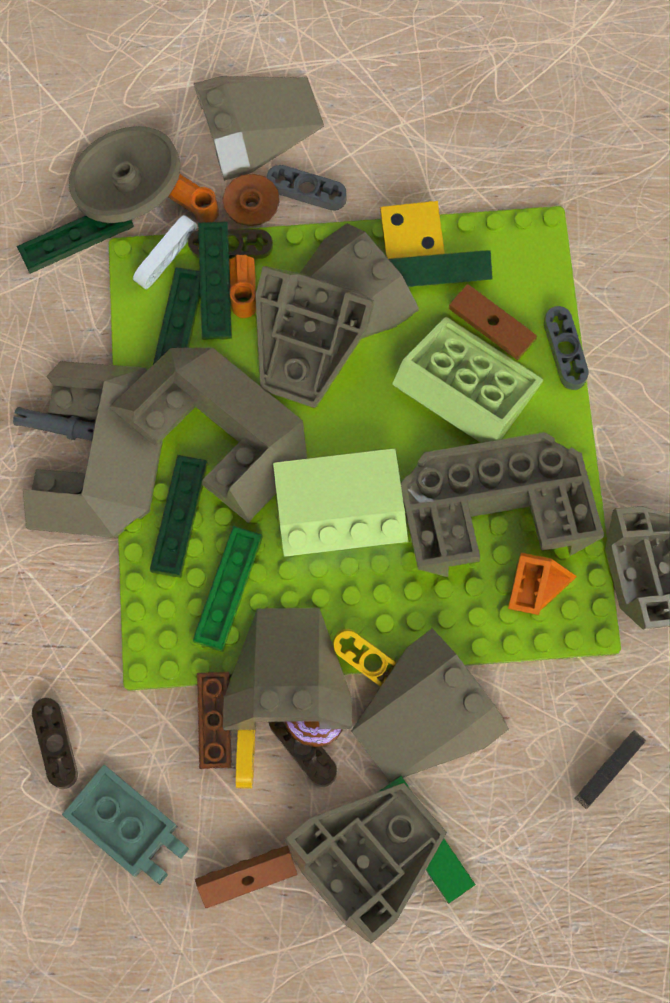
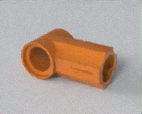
[168,174,219,223]
[229,255,256,318]

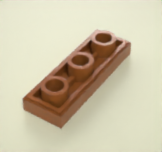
[449,284,537,360]
[197,672,232,769]
[195,845,298,908]

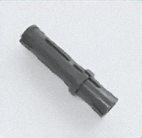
[13,407,95,441]

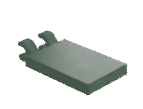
[62,765,189,885]

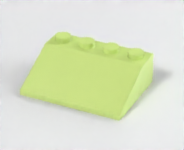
[392,317,543,443]
[273,448,408,557]

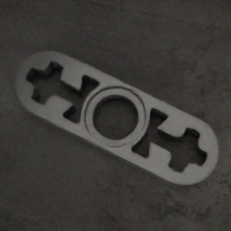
[267,165,347,211]
[544,306,589,390]

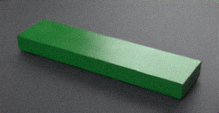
[193,526,263,652]
[375,776,476,904]

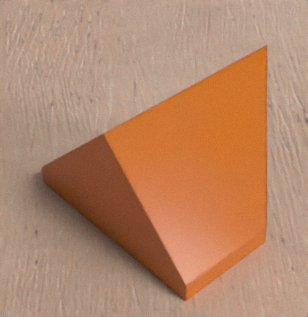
[508,553,577,615]

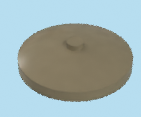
[69,126,181,223]

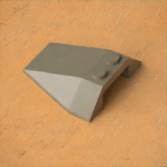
[194,76,324,181]
[300,223,419,338]
[256,266,375,408]
[605,506,670,630]
[223,608,352,730]
[351,628,509,782]
[285,783,447,944]

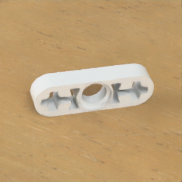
[133,215,197,289]

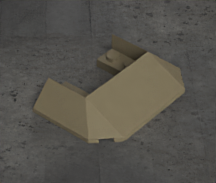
[110,348,307,523]
[23,361,163,538]
[401,432,604,577]

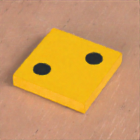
[380,201,445,259]

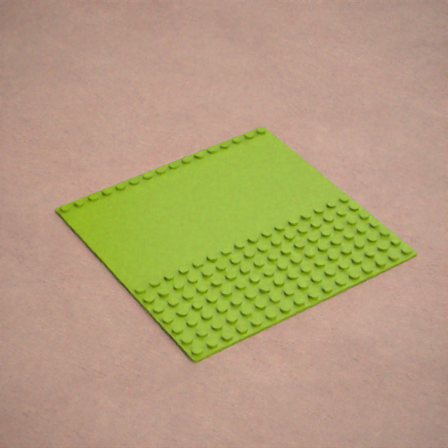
[109,206,621,691]

